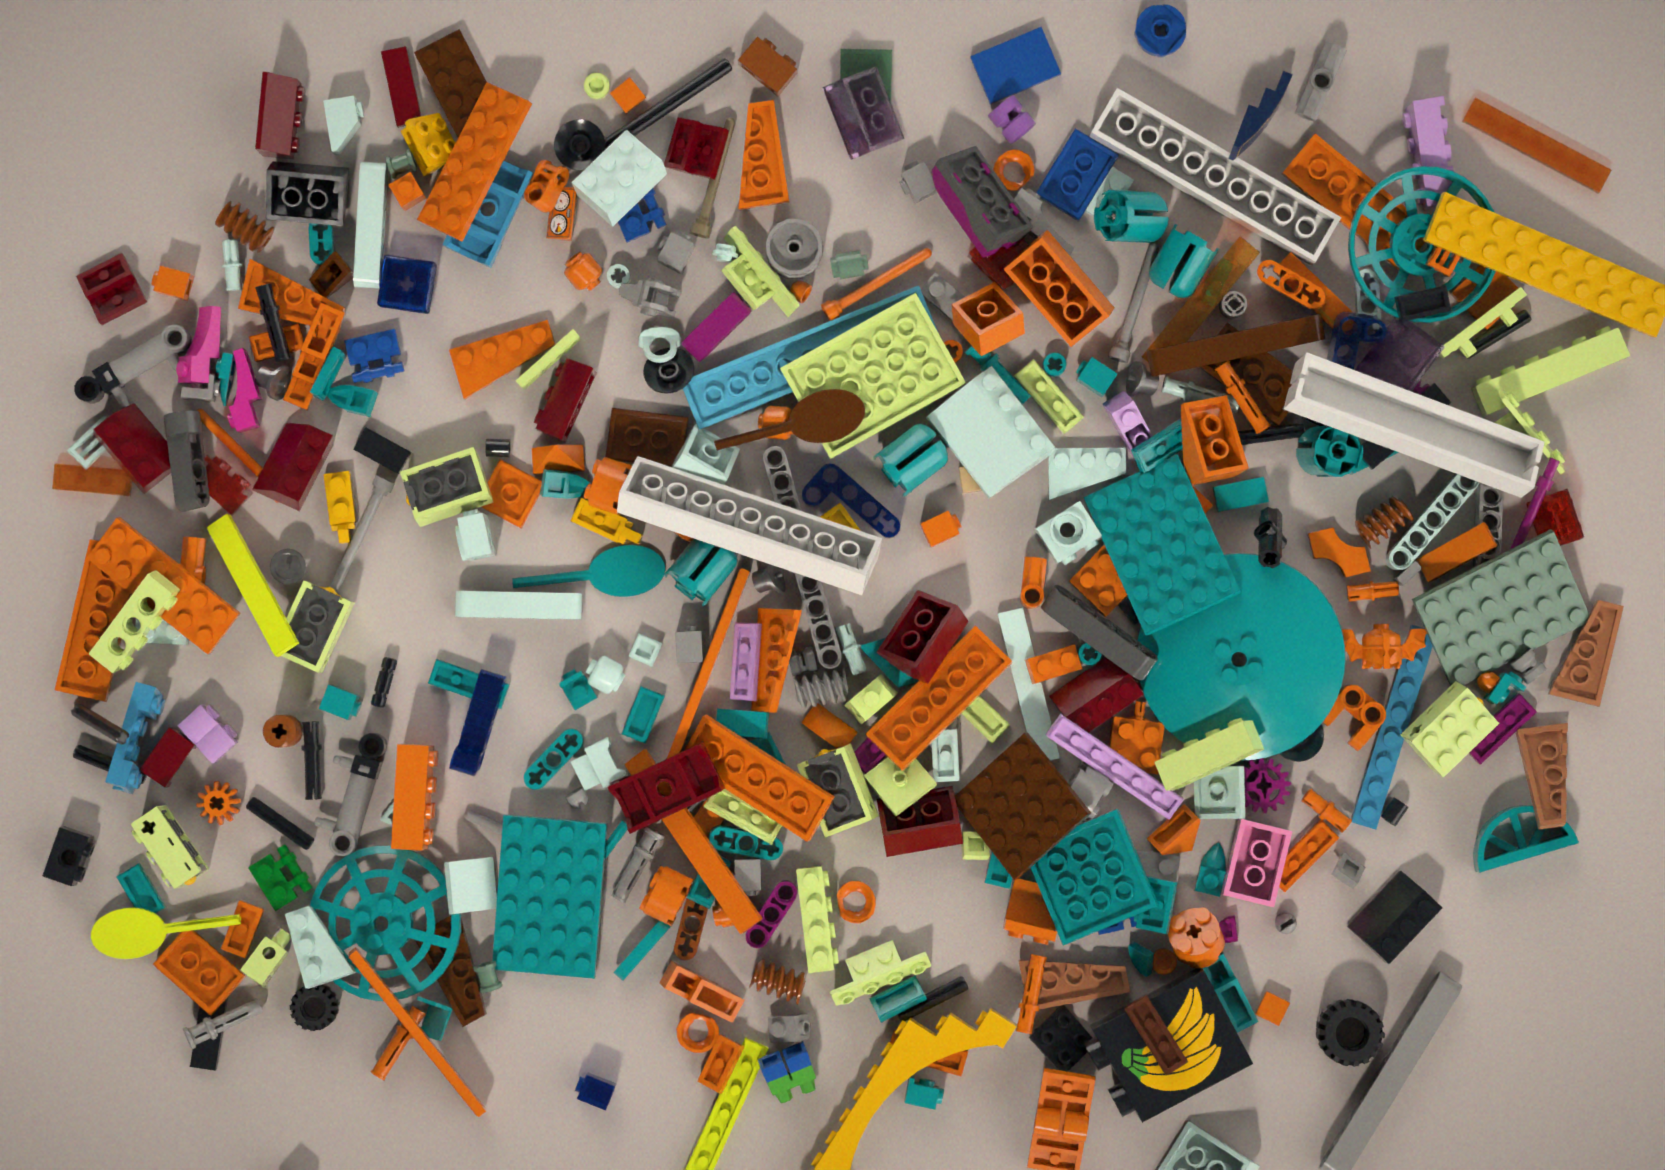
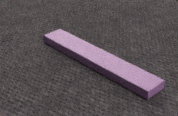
[1045,713,1184,820]

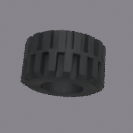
[1316,999,1385,1067]

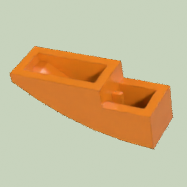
[659,960,745,1023]

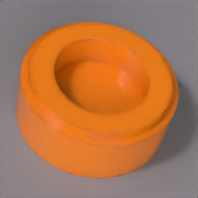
[1152,948,1177,975]

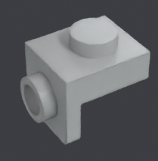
[768,1013,810,1043]

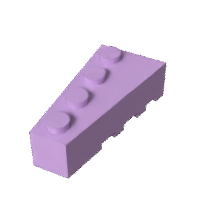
[1402,96,1457,210]

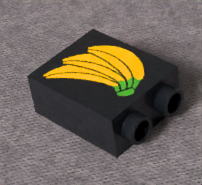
[1084,968,1253,1123]

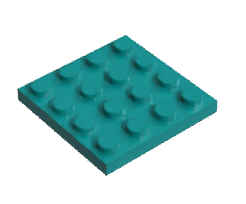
[1031,809,1159,946]

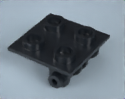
[1029,1005,1093,1071]

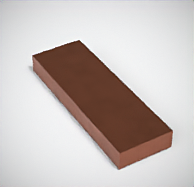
[1124,994,1188,1076]

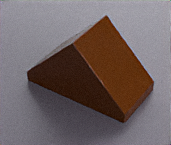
[309,251,354,298]

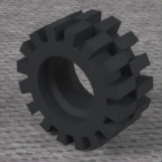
[290,984,339,1031]

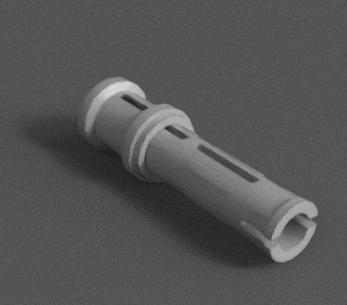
[611,826,666,903]
[183,998,263,1049]

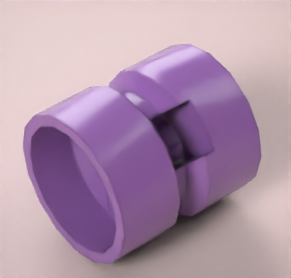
[988,95,1036,145]

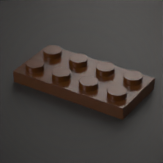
[414,29,487,138]
[1200,322,1293,426]

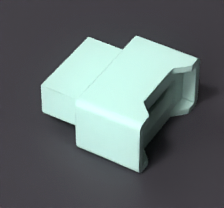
[571,737,628,791]

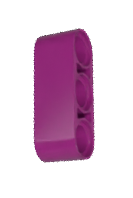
[681,292,752,362]
[746,880,797,948]

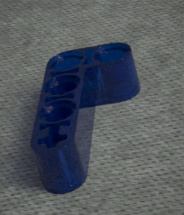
[1327,312,1387,370]
[802,463,900,539]
[449,669,507,776]

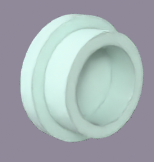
[712,244,738,263]

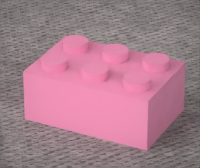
[1221,819,1292,907]

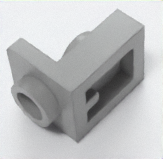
[181,374,220,402]

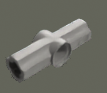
[1295,42,1347,122]

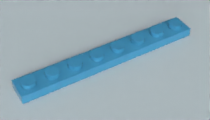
[1351,625,1433,830]

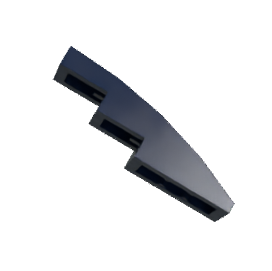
[1228,71,1293,160]

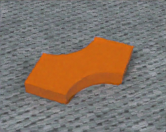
[1307,527,1371,578]

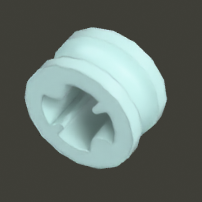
[607,264,630,288]

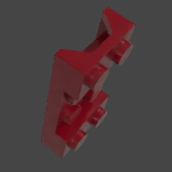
[607,742,725,834]

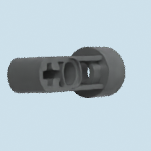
[163,411,210,512]

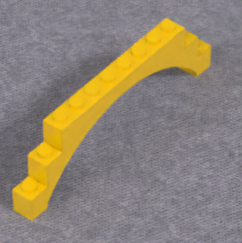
[811,1007,1017,1170]

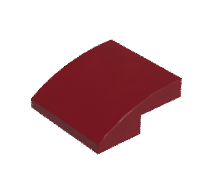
[664,117,729,180]
[76,253,147,325]

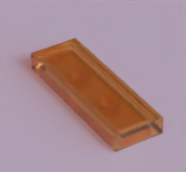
[52,464,132,497]

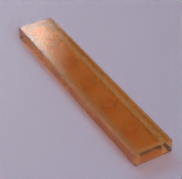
[1462,98,1612,194]
[1141,236,1260,363]

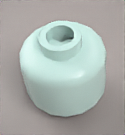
[586,656,626,694]

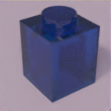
[575,1072,617,1111]

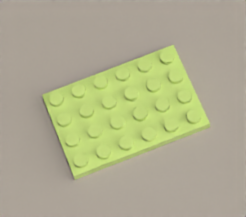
[780,293,966,459]

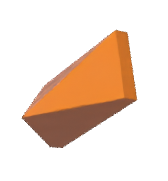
[532,445,585,474]
[801,703,858,749]
[1147,804,1201,855]

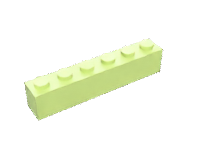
[1471,326,1630,417]

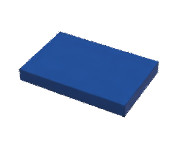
[970,27,1061,105]
[1036,128,1119,222]

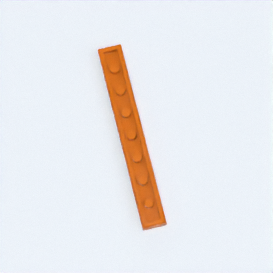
[666,568,750,759]
[624,749,763,934]
[348,947,486,1117]

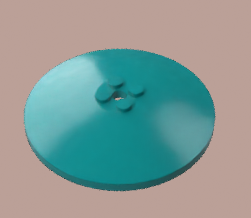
[1138,553,1346,760]

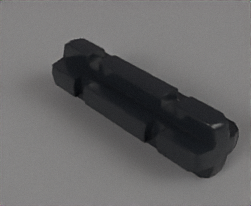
[371,657,397,708]

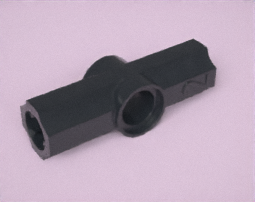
[1253,507,1287,569]

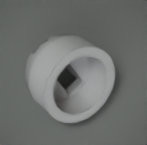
[565,786,589,809]
[1275,913,1297,934]

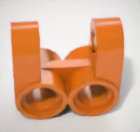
[1323,685,1386,751]

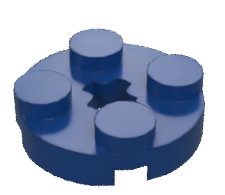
[1134,4,1186,58]

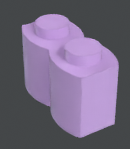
[178,704,238,764]

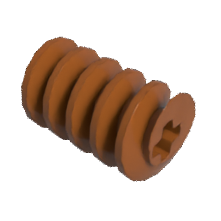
[215,201,275,253]
[1355,496,1414,549]
[263,715,303,748]
[749,958,806,1005]

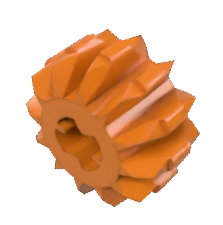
[196,781,241,825]

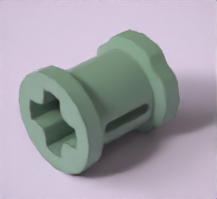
[385,149,417,179]
[473,961,503,993]

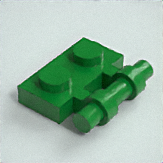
[248,844,313,911]

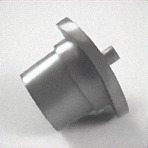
[1126,361,1159,397]
[256,365,291,401]
[270,548,306,585]
[752,563,786,593]

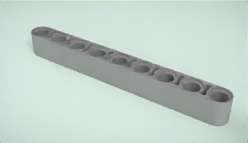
[763,446,842,669]
[1319,972,1462,1170]

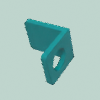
[416,996,453,1041]

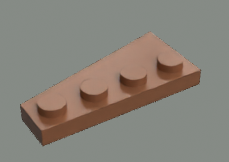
[1548,600,1624,707]
[1516,723,1568,830]
[1018,960,1130,1010]

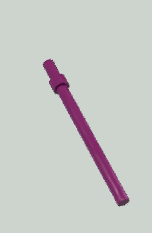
[1509,457,1560,550]

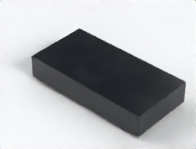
[1394,285,1451,322]
[353,427,412,474]

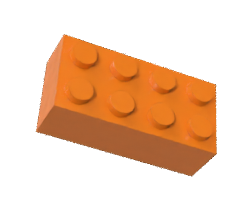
[1004,230,1115,347]
[391,744,438,851]

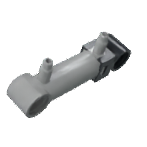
[74,325,191,408]
[314,733,387,856]

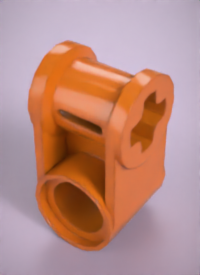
[524,159,569,213]

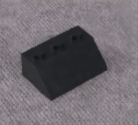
[266,161,349,226]
[1347,870,1443,964]

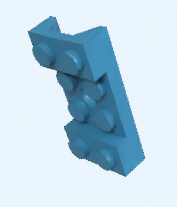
[443,161,534,268]
[105,682,165,794]

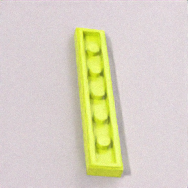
[206,514,299,657]
[685,1037,769,1170]

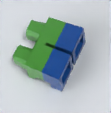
[757,1041,816,1103]

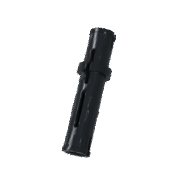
[255,283,292,362]
[301,721,322,800]

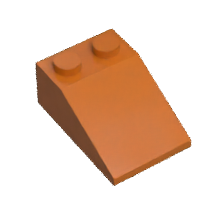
[1181,395,1249,485]

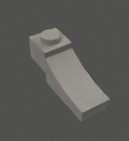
[1014,188,1074,255]

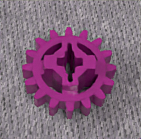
[1244,758,1291,814]

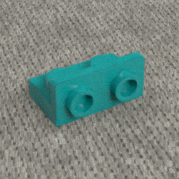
[1134,876,1178,934]

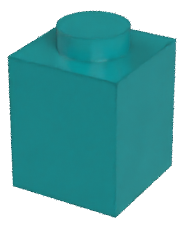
[1075,357,1117,397]
[319,684,362,720]

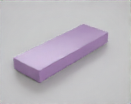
[730,622,762,701]

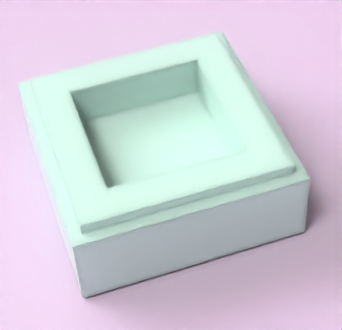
[628,633,663,667]

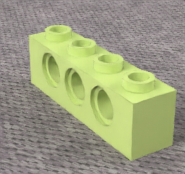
[89,570,180,673]

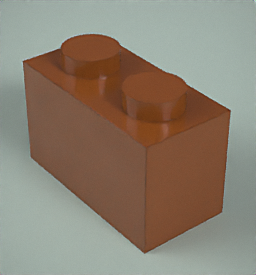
[738,36,797,97]

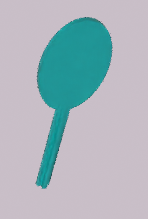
[512,545,665,597]

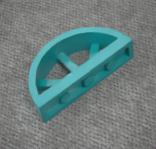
[1473,805,1579,873]

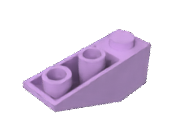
[1102,391,1152,460]

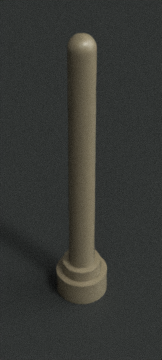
[690,117,735,239]

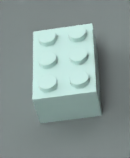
[572,130,667,227]

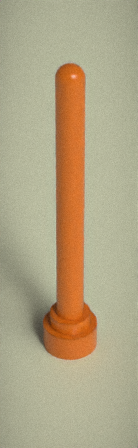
[820,248,932,321]
[196,409,279,503]

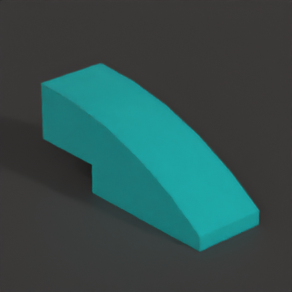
[1201,951,1258,1033]

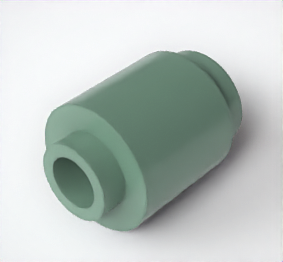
[830,250,869,280]

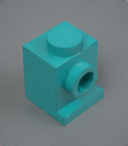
[904,1076,944,1110]

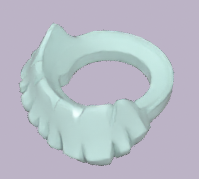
[638,326,682,363]

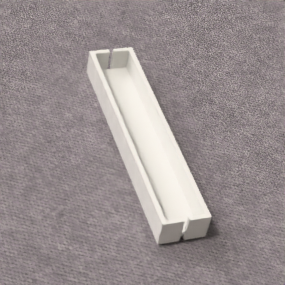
[1284,352,1545,498]

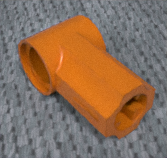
[180,537,206,584]
[1020,557,1047,609]

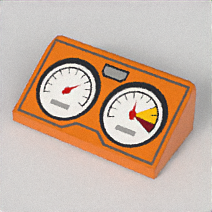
[546,187,577,241]

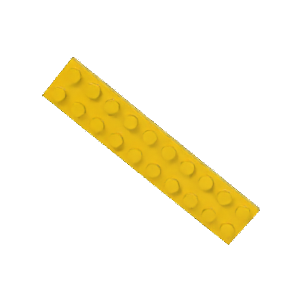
[1423,192,1665,337]

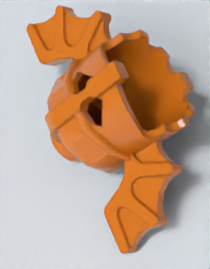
[1342,624,1427,669]

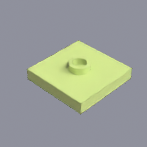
[864,757,937,816]

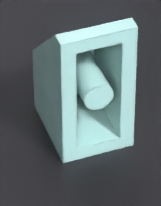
[323,96,364,155]

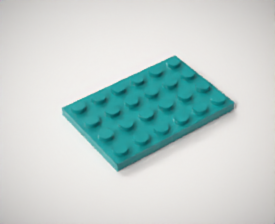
[1083,454,1241,636]
[492,814,607,979]

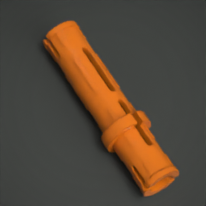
[1215,360,1270,434]
[1016,954,1047,1034]
[370,1005,426,1081]

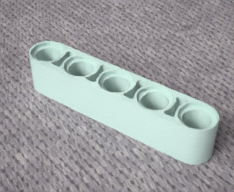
[353,162,388,289]
[1385,473,1479,571]
[455,591,582,620]

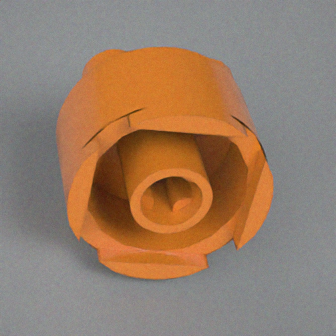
[584,457,632,516]
[639,865,694,926]
[1168,907,1225,969]

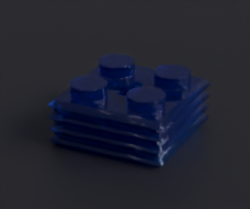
[377,255,437,314]

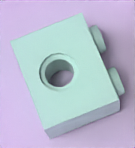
[1035,501,1102,565]
[455,509,496,561]

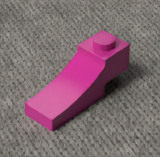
[176,306,221,384]
[227,348,262,433]

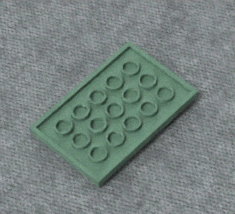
[1412,529,1590,686]

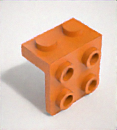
[1003,878,1057,945]

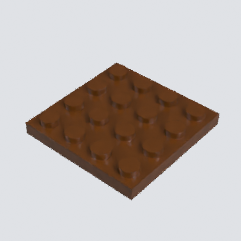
[955,733,1091,880]

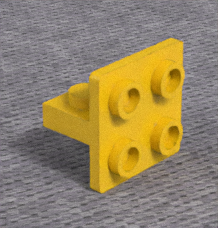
[401,113,456,176]

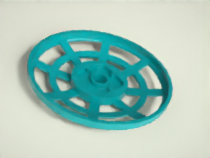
[1348,166,1496,323]
[310,846,461,1001]

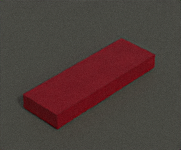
[381,46,421,128]

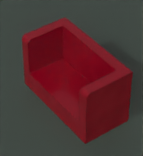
[140,727,197,788]

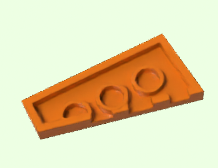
[738,100,789,210]
[238,259,345,333]
[449,320,556,399]
[751,608,802,713]

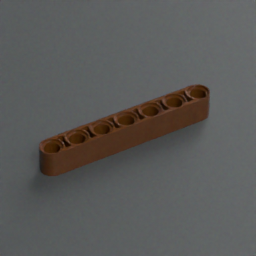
[1146,314,1326,377]

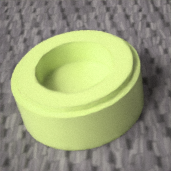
[584,73,610,100]

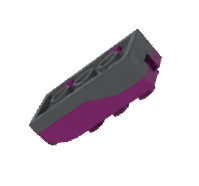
[931,146,1033,258]

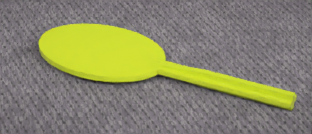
[91,908,241,959]

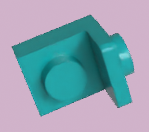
[559,669,598,711]
[1483,671,1526,704]

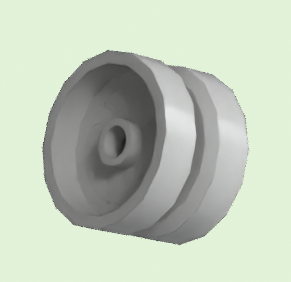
[766,219,822,279]

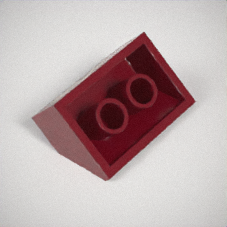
[255,72,305,159]
[534,358,597,443]
[93,403,171,494]
[252,423,333,512]
[877,590,969,684]
[1049,657,1144,733]
[876,786,963,857]

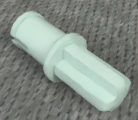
[222,239,243,291]
[835,623,866,675]

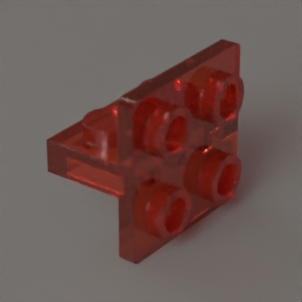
[1526,488,1584,546]

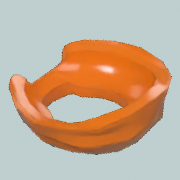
[993,149,1034,191]
[837,881,876,923]
[676,1013,719,1053]

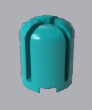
[1094,190,1169,243]
[1149,224,1220,298]
[873,424,948,497]
[1296,426,1363,477]
[664,539,738,606]

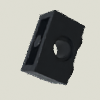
[42,826,95,886]

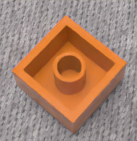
[951,282,1025,356]

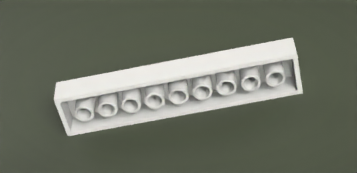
[1089,88,1342,266]
[617,456,882,595]

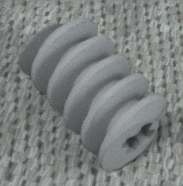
[793,669,849,709]

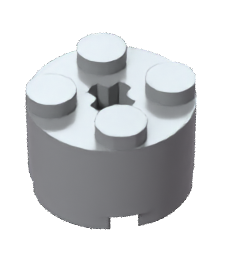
[1067,762,1113,822]

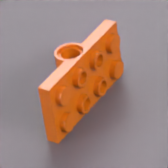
[1027,1068,1095,1170]

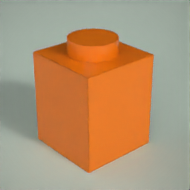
[388,172,427,211]
[152,266,194,301]
[920,510,961,548]

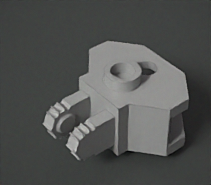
[619,278,681,317]

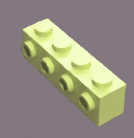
[1155,718,1264,791]
[796,865,839,973]

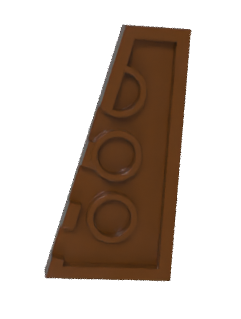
[415,915,487,1027]

